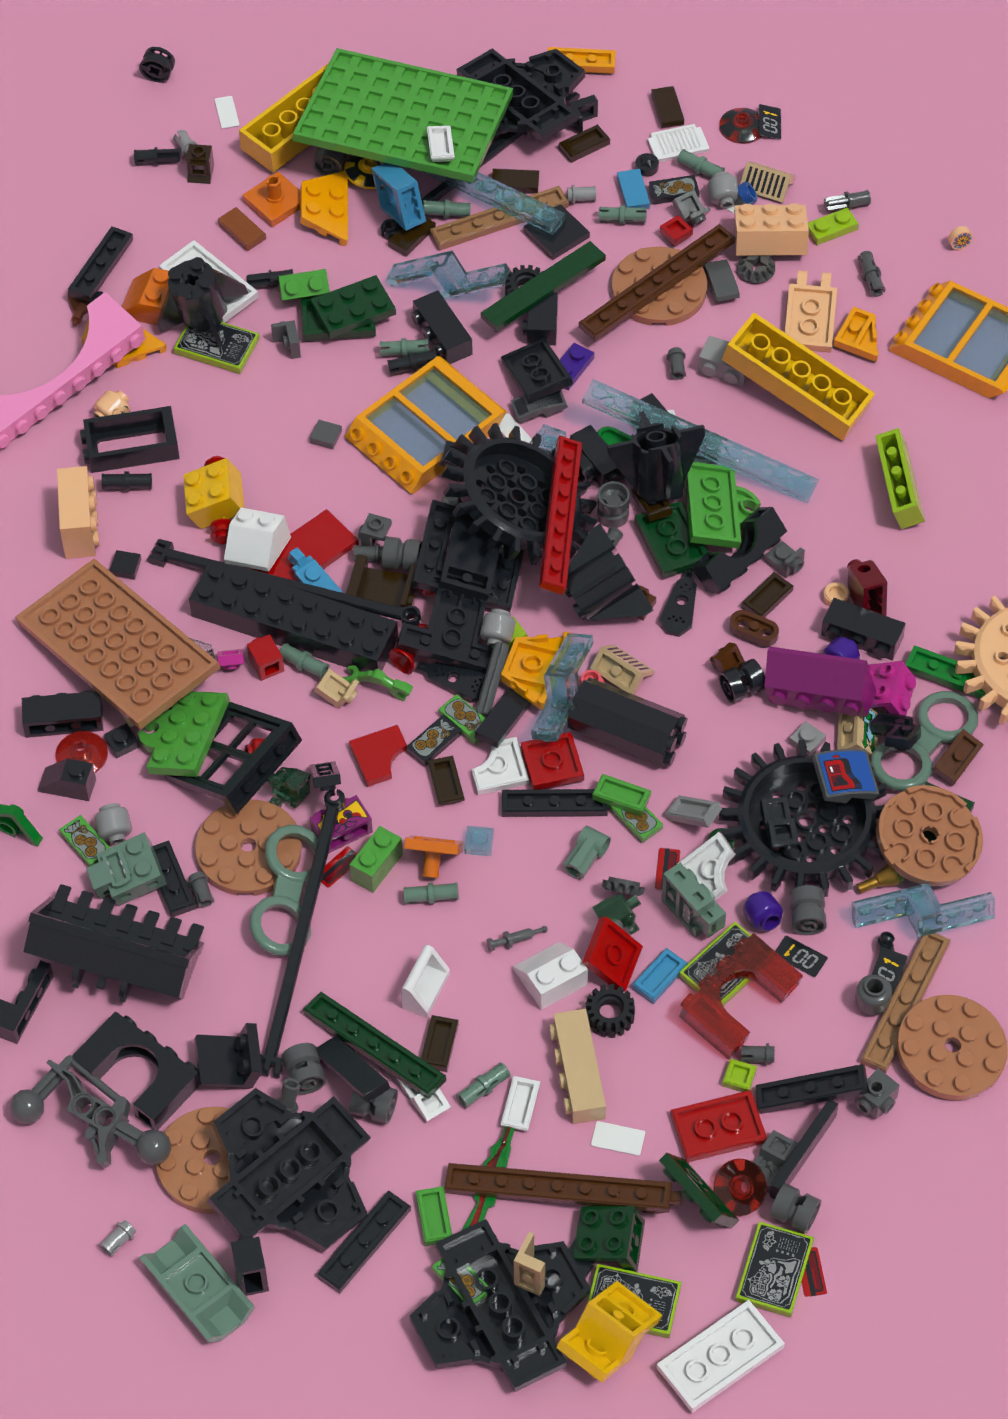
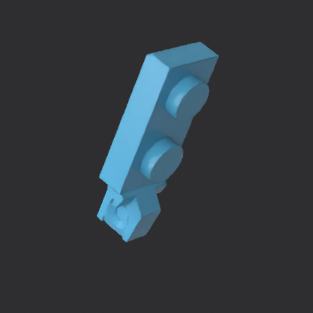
[288,547,343,593]

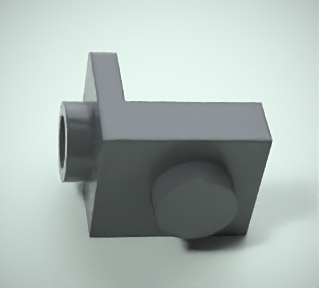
[672,190,711,226]
[358,513,392,546]

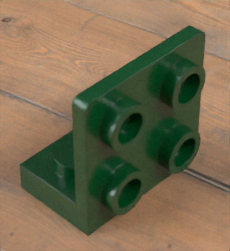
[573,1206,645,1272]

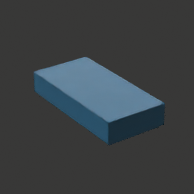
[617,169,650,209]
[632,948,688,1004]

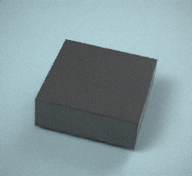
[310,420,342,449]

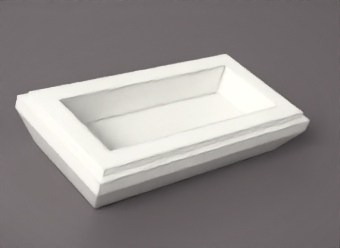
[427,126,455,162]
[501,1076,540,1132]

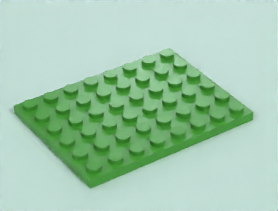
[293,48,513,183]

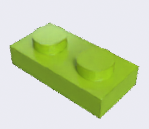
[808,207,859,245]

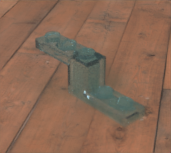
[386,250,510,299]
[531,633,593,742]
[852,884,995,937]

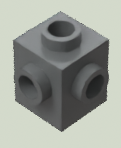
[855,1068,900,1119]

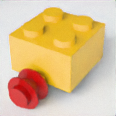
[183,456,244,545]

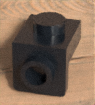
[569,95,598,133]

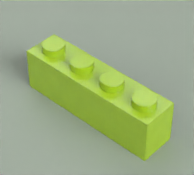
[875,428,925,529]

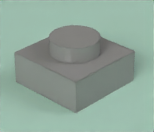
[789,721,826,756]

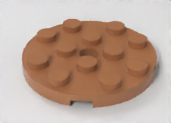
[612,247,707,326]
[876,785,983,887]
[195,799,302,896]
[896,995,1008,1100]
[156,1107,230,1214]

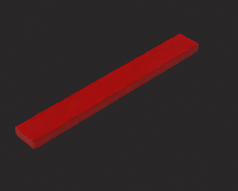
[539,435,582,595]

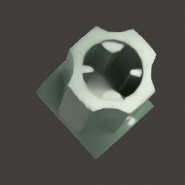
[563,825,611,879]

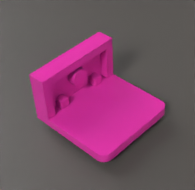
[868,661,916,716]

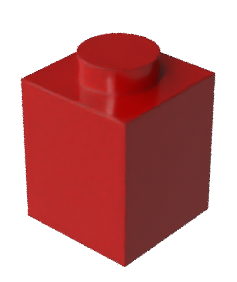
[247,634,284,681]

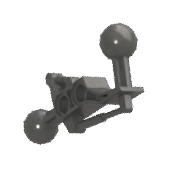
[9,1055,171,1168]

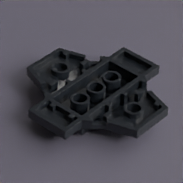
[456,48,585,142]
[207,1088,371,1252]
[409,1219,591,1392]

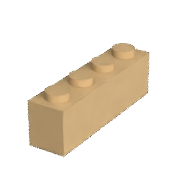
[549,1009,606,1124]

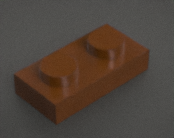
[932,729,984,786]

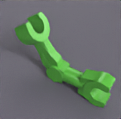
[342,665,413,701]

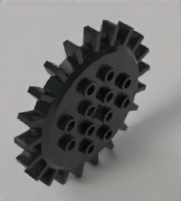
[441,423,597,566]
[719,740,888,897]

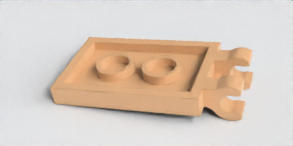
[785,270,837,352]

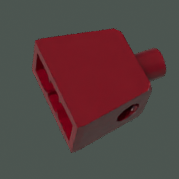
[847,559,888,616]

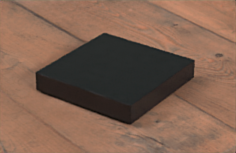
[524,204,590,260]

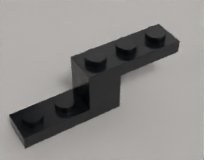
[0,960,54,1044]

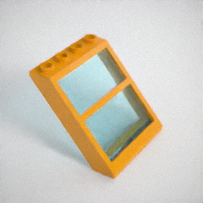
[888,280,1008,398]
[345,356,507,494]

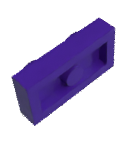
[560,343,594,391]

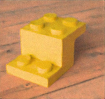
[556,1281,662,1383]

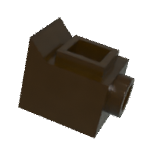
[186,144,214,184]

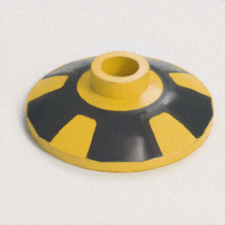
[344,155,385,189]

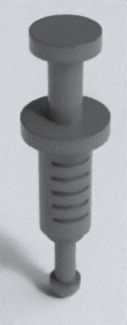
[486,926,548,952]

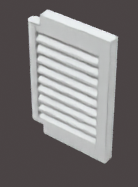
[648,124,710,162]

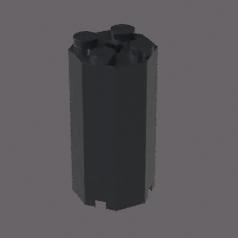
[567,677,688,767]

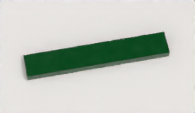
[481,241,606,332]
[303,992,447,1099]

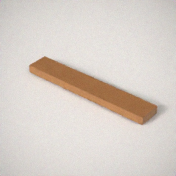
[430,186,569,251]
[860,929,951,1074]

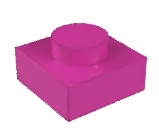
[217,649,244,669]

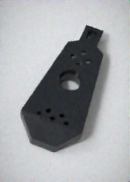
[659,570,697,637]
[416,661,486,702]

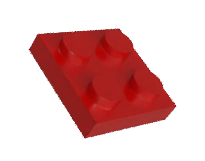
[521,732,584,790]
[582,916,643,992]

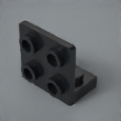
[194,1023,263,1088]

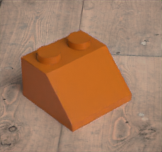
[122,268,169,325]

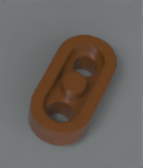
[730,610,779,646]

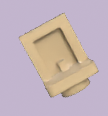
[314,668,359,709]

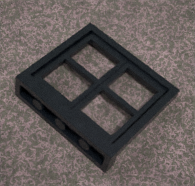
[164,701,302,814]

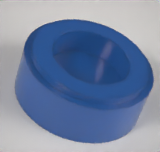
[738,181,757,205]

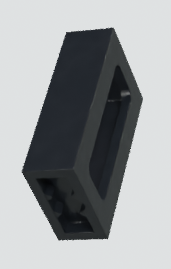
[80,406,180,473]

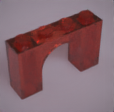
[679,933,803,1060]

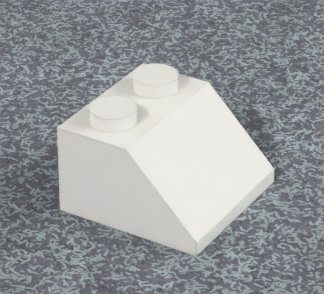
[224,507,291,572]
[513,942,588,1010]

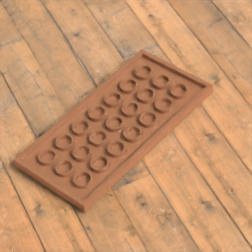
[15,559,221,730]

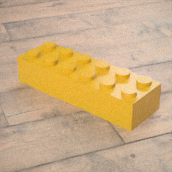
[239,63,329,173]
[722,312,875,441]

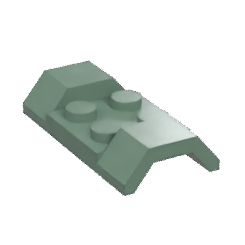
[139,1224,255,1343]

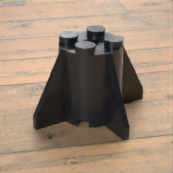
[157,257,248,348]
[607,411,705,504]
[564,524,654,621]

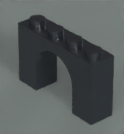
[570,393,682,487]
[72,1011,200,1130]

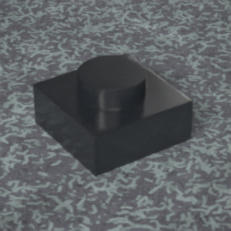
[104,723,140,759]

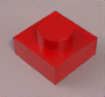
[660,215,693,246]

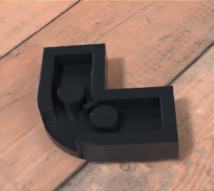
[870,712,921,751]

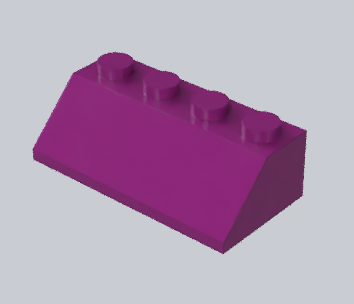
[764,646,877,717]

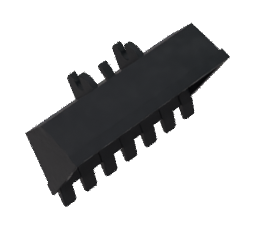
[23,884,204,1002]

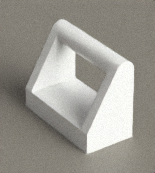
[401,945,450,1018]

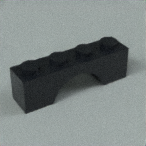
[692,507,787,592]

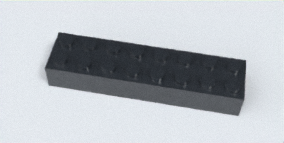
[189,560,398,672]

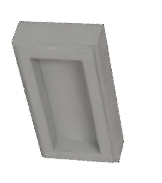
[665,795,722,828]

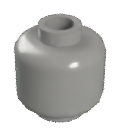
[707,171,740,208]
[480,609,516,647]
[94,803,132,844]

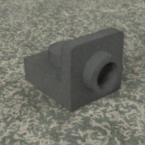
[271,320,301,359]
[764,541,805,578]

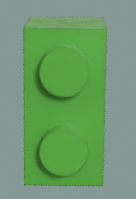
[277,269,330,300]
[350,826,403,893]

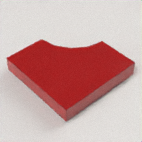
[349,725,407,787]

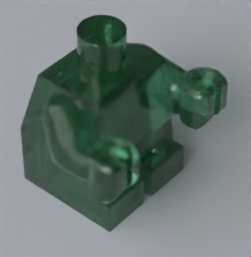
[267,767,310,809]
[592,894,641,935]

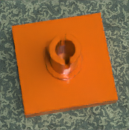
[242,171,300,227]
[404,835,464,878]

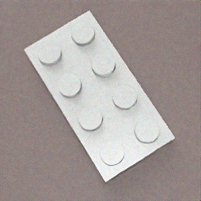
[159,240,259,323]
[657,1300,785,1413]

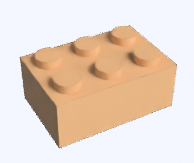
[734,203,809,256]
[57,466,100,559]

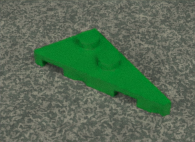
[0,804,43,846]

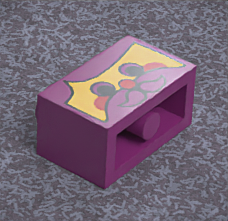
[310,795,373,854]

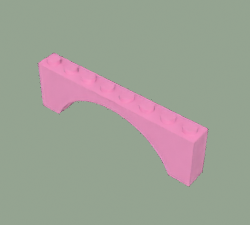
[0,292,146,449]

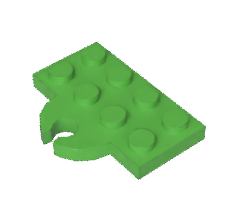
[685,462,761,549]
[138,691,230,777]

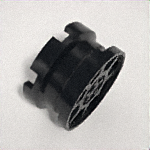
[139,47,175,83]

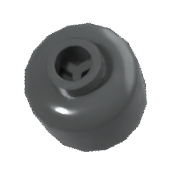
[855,975,892,1015]

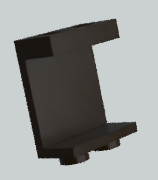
[346,554,418,608]

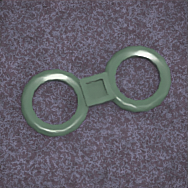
[870,691,978,791]
[250,824,318,956]

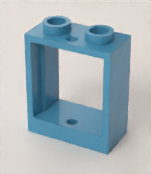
[371,163,426,231]

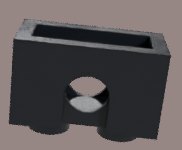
[231,1236,269,1296]

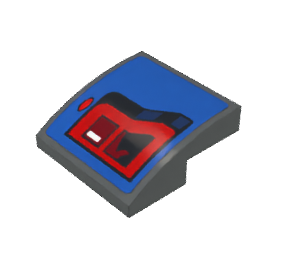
[812,749,879,803]

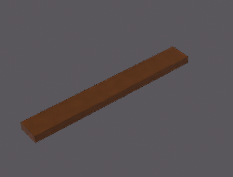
[579,224,736,341]
[444,1163,673,1213]

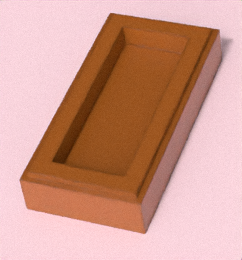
[218,207,266,251]

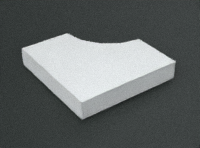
[472,737,529,795]
[677,832,736,901]

